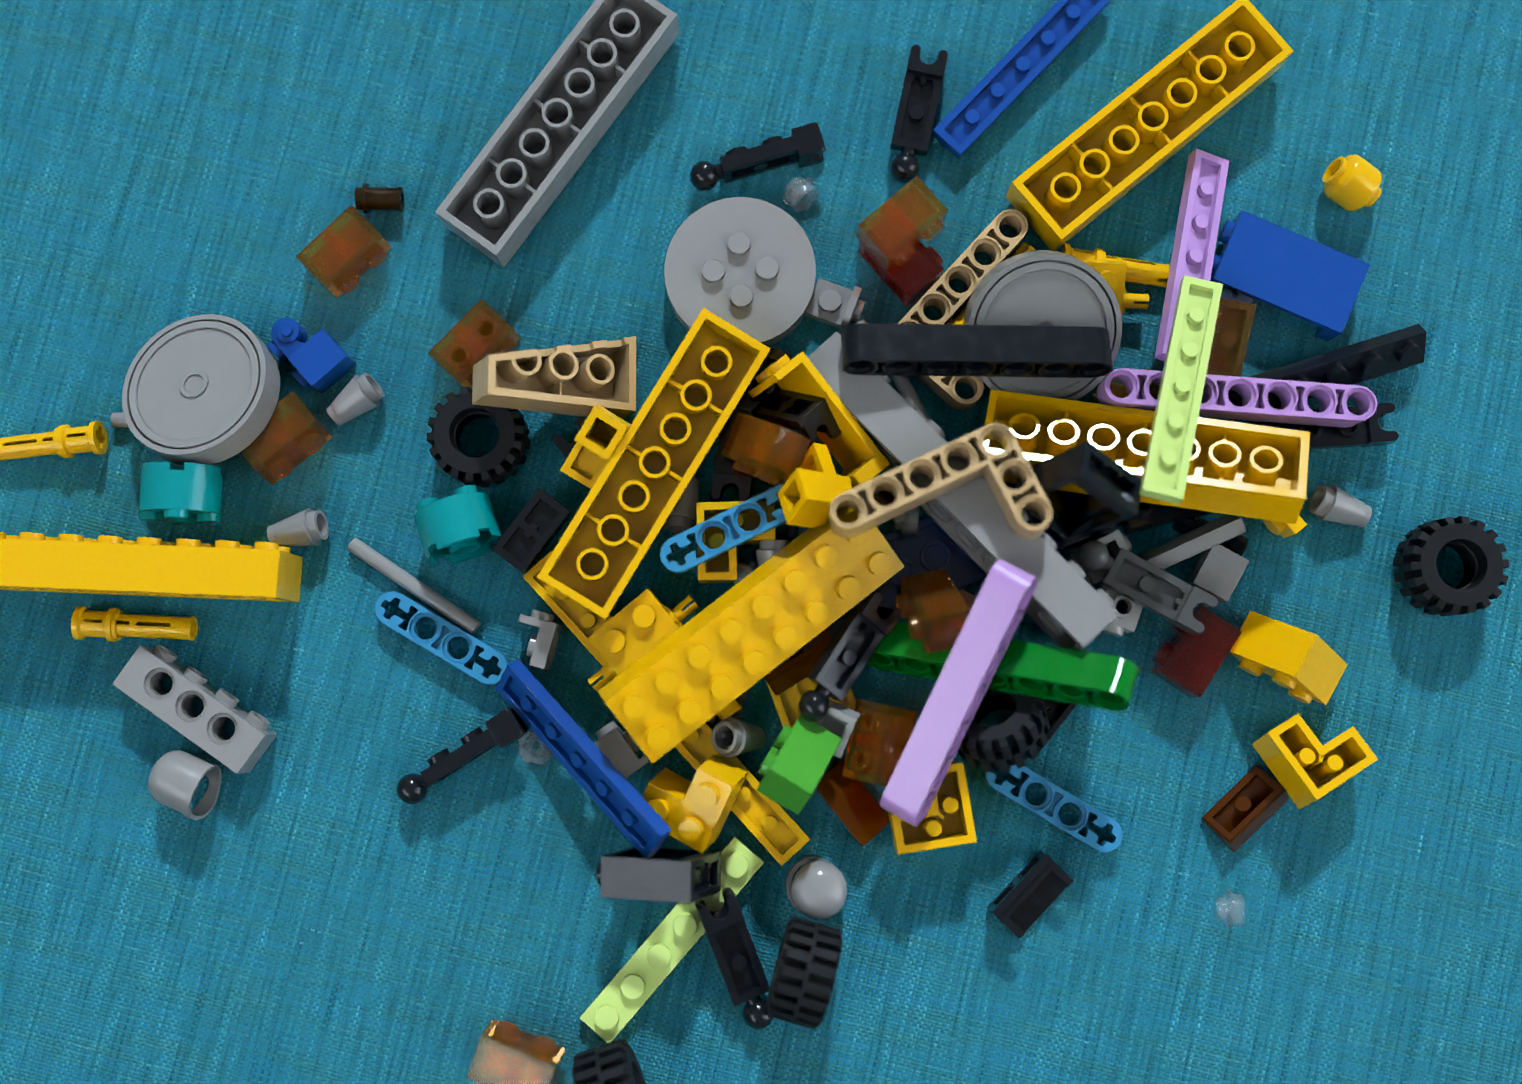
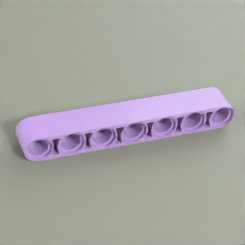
[1096,368,1378,428]
[880,559,1038,827]

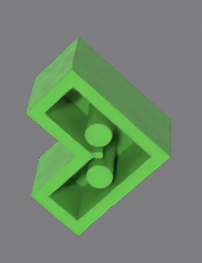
[757,714,842,815]

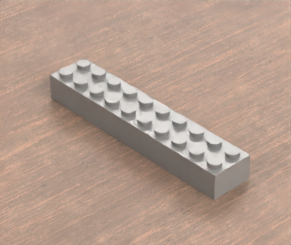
[807,332,1119,650]

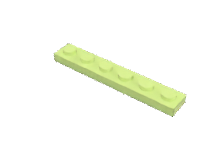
[1139,275,1223,504]
[580,836,764,1043]

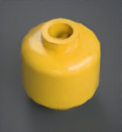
[1322,154,1382,211]

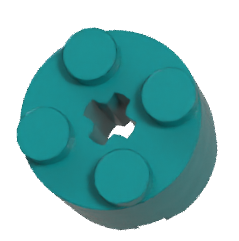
[139,462,223,525]
[414,485,502,565]

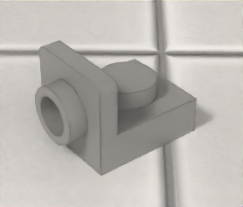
[805,278,866,329]
[518,609,563,670]
[813,699,861,759]

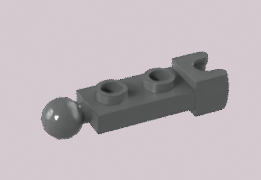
[1078,540,1218,635]

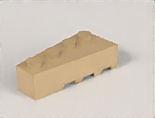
[472,336,636,418]

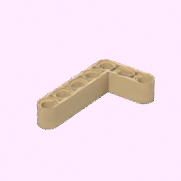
[898,209,1028,411]
[829,423,1053,540]

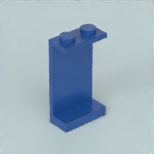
[1210,211,1370,342]

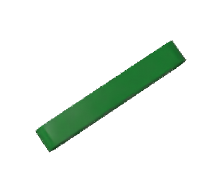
[867,621,1139,711]

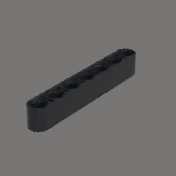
[841,323,1113,378]

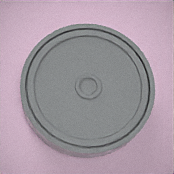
[664,197,816,347]
[963,250,1122,400]
[122,314,280,465]

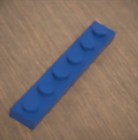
[932,0,1111,159]
[496,659,672,858]

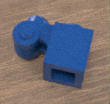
[267,318,356,394]

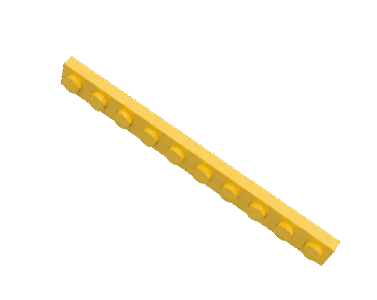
[522,551,810,866]

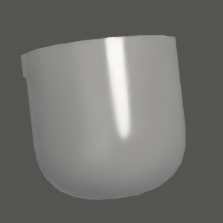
[148,750,222,820]
[785,856,848,919]

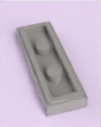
[1137,514,1246,570]

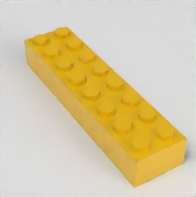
[1005,0,1293,251]
[537,307,770,619]
[983,389,1310,524]
[598,507,905,764]
[0,532,303,603]

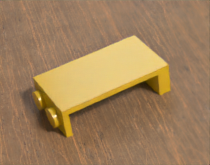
[748,351,890,488]

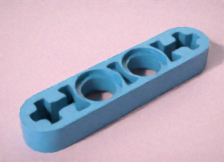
[660,484,786,573]
[375,591,510,685]
[983,765,1123,852]

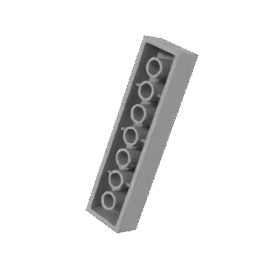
[435,0,680,268]

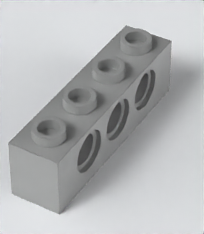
[112,644,277,774]

